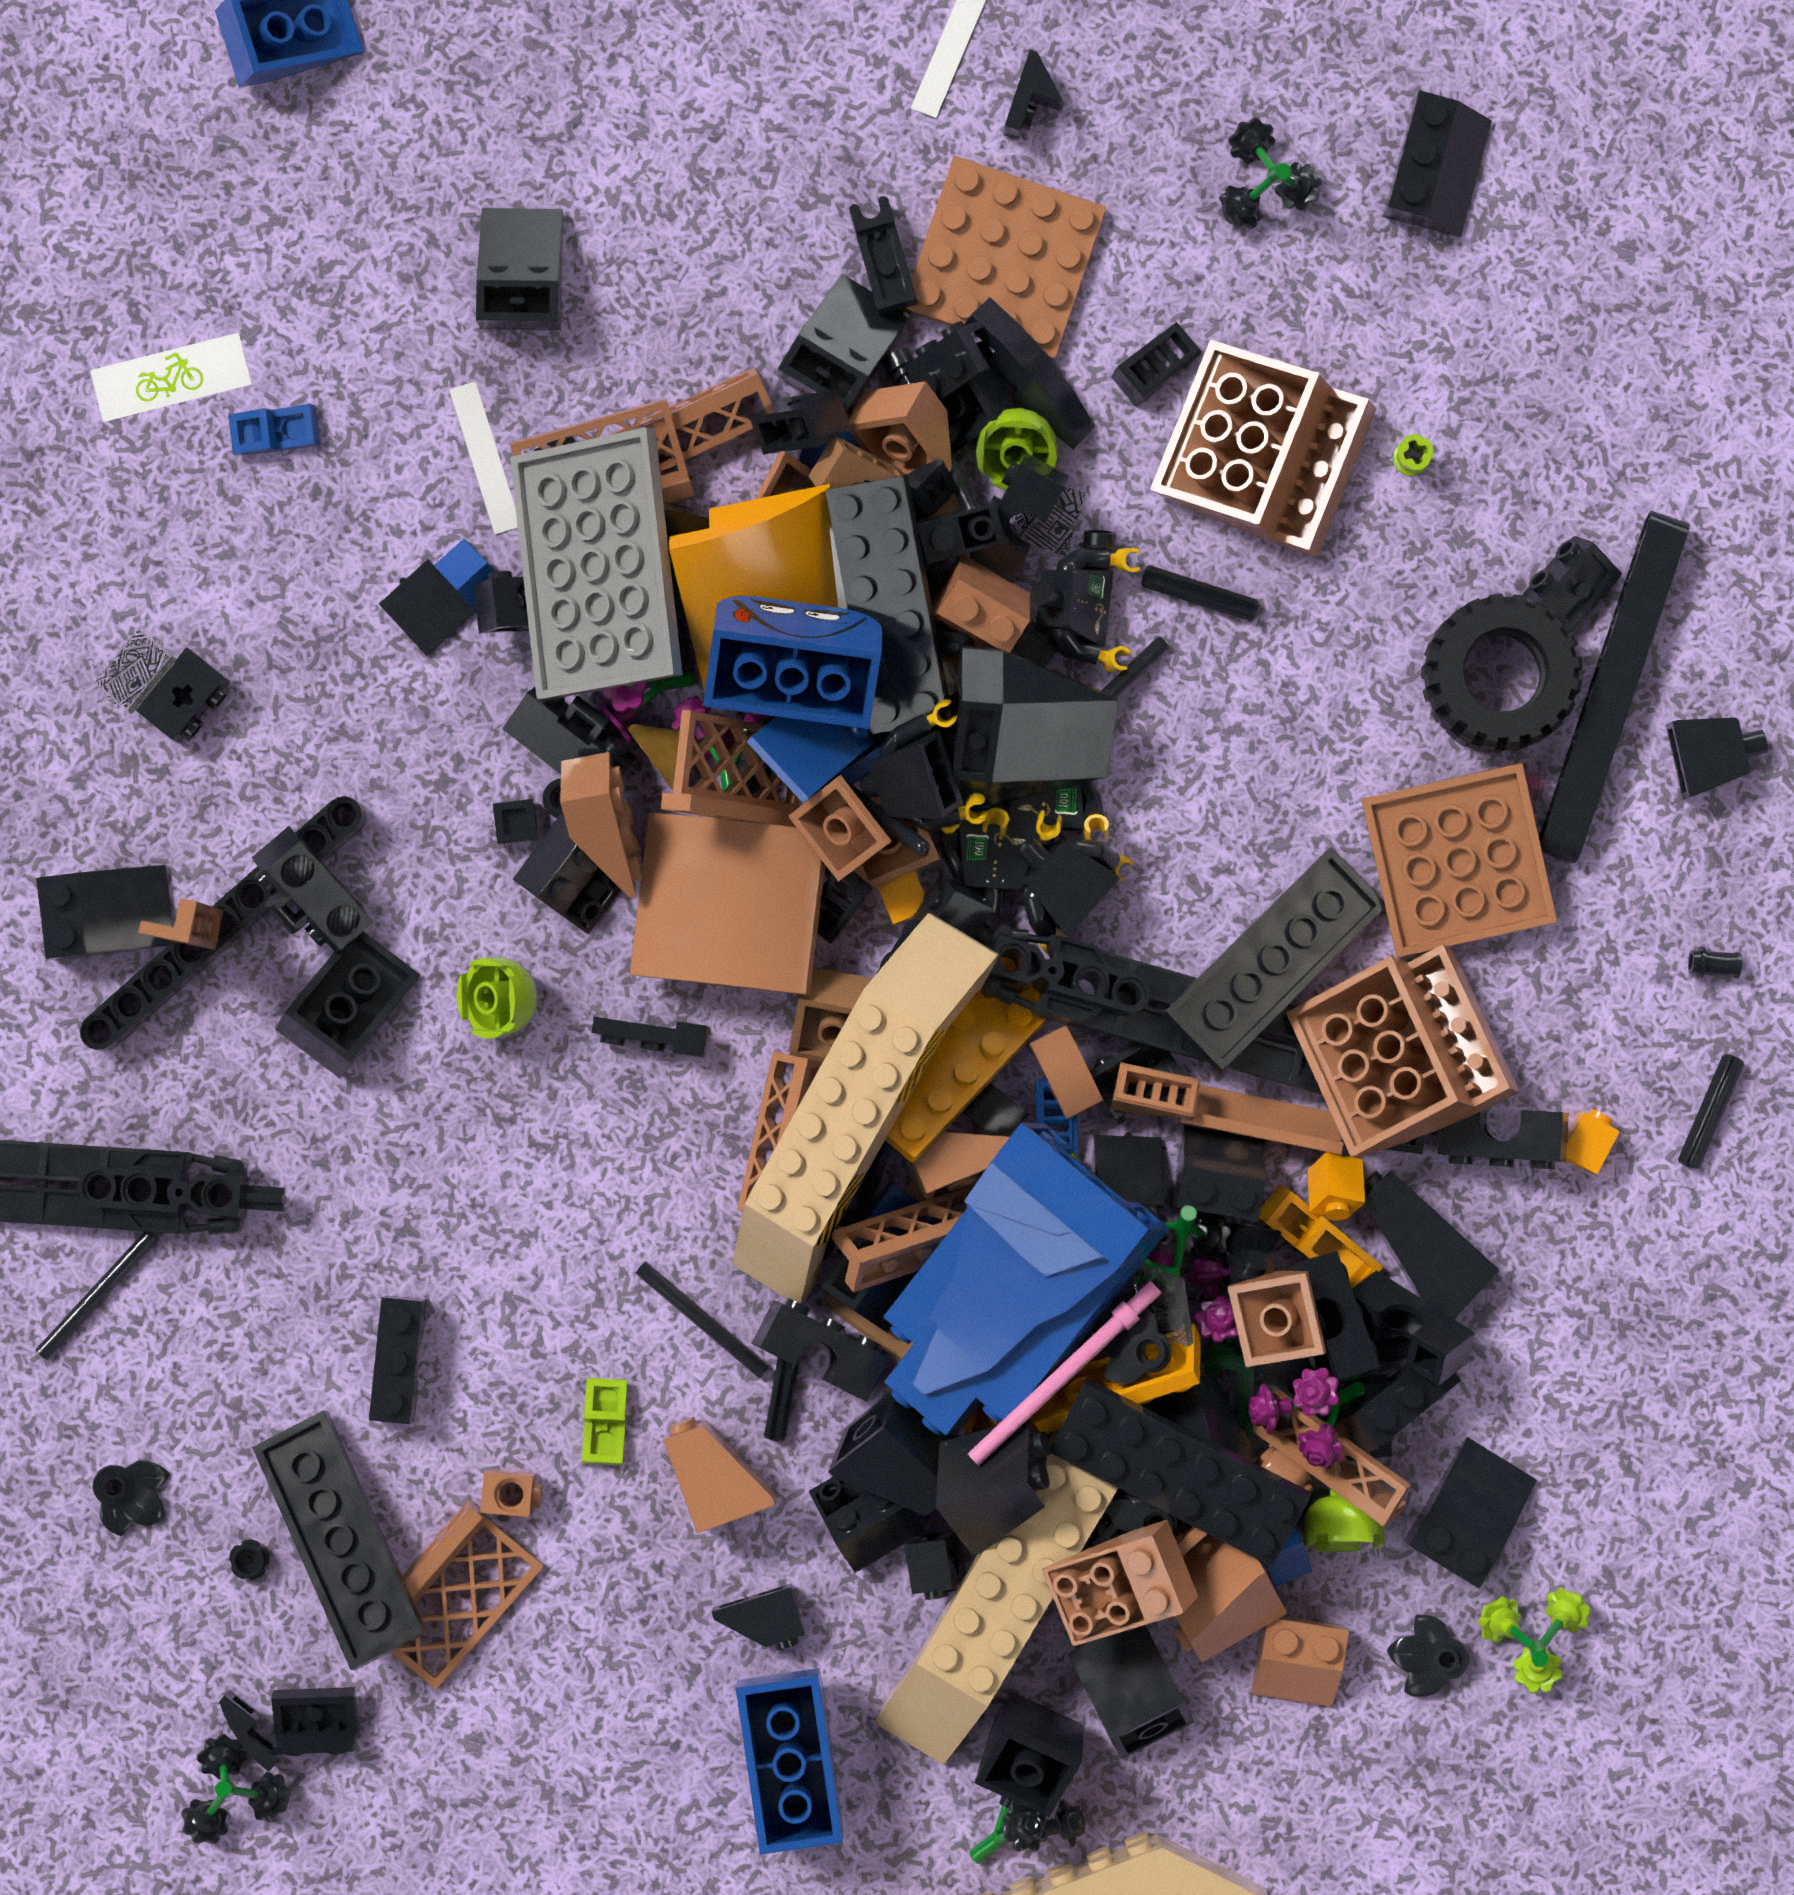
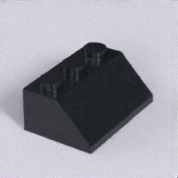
[1383,90,1492,237]

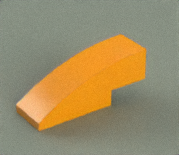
[1259,1184,1383,1289]

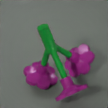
[597,670,695,744]

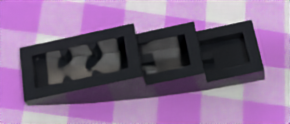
[964,297,1095,450]

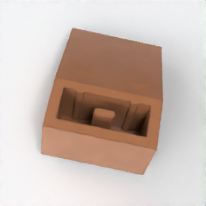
[560,752,642,898]
[1042,1520,1198,1646]

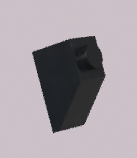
[712,1583,805,1650]

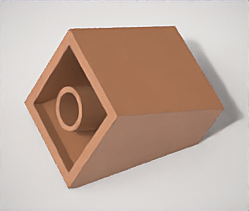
[931,554,1030,652]
[663,1416,777,1534]
[1167,1534,1287,1663]

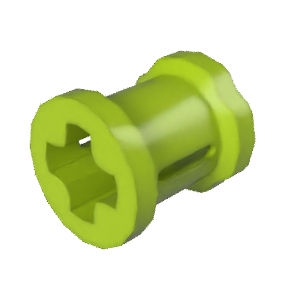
[1393,434,1434,476]

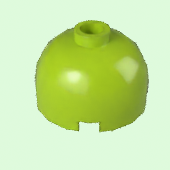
[976,408,1058,490]
[456,956,537,1039]
[1303,1489,1385,1552]

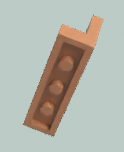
[609,367,772,472]
[138,898,224,950]
[737,1051,823,1211]
[1177,1085,1344,1154]
[832,1186,973,1292]
[1251,1389,1411,1527]

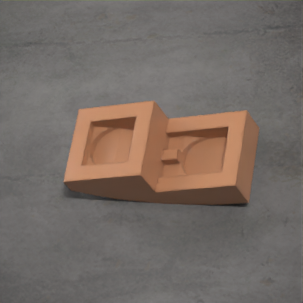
[1029,1025,1103,1120]

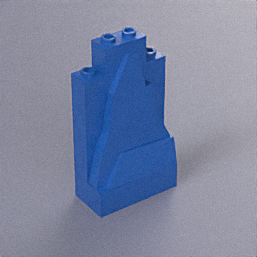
[884,1123,1170,1435]

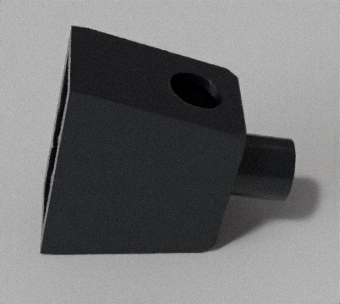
[1665,717,1768,799]

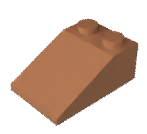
[907,1132,1010,1201]

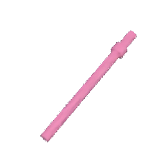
[968,1281,1161,1466]

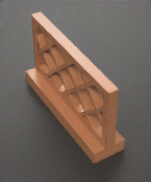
[510,398,694,503]
[661,710,800,827]
[391,1499,544,1690]

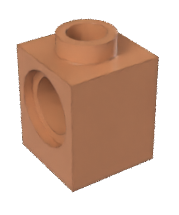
[480,1469,543,1517]

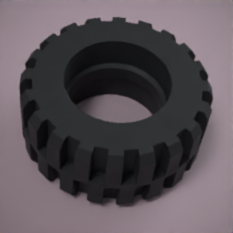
[1421,593,1583,753]

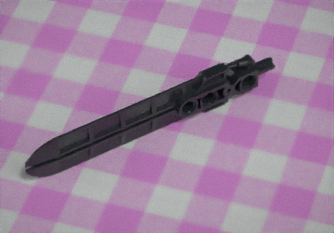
[981,925,1323,1095]
[0,1140,287,1235]

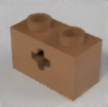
[809,436,904,489]

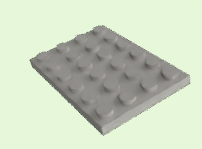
[510,427,683,700]

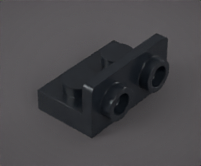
[1522,536,1622,634]

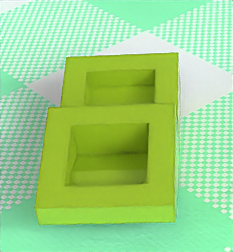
[582,1378,628,1466]

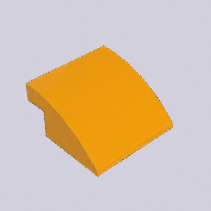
[669,484,838,692]

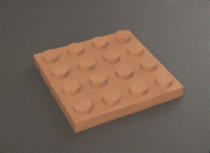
[902,156,1106,361]
[1361,762,1557,958]

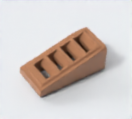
[1111,1062,1201,1120]

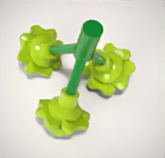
[1478,1588,1591,1694]

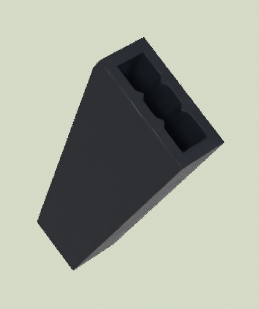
[1362,1170,1499,1319]

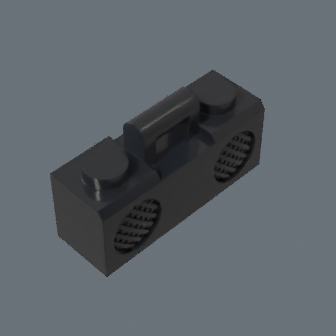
[503,687,637,776]
[251,826,374,952]

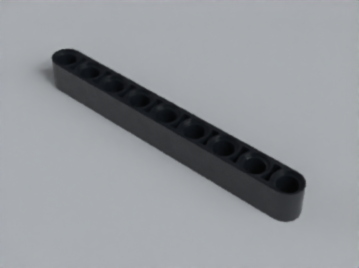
[1539,510,1690,864]
[80,796,367,1051]

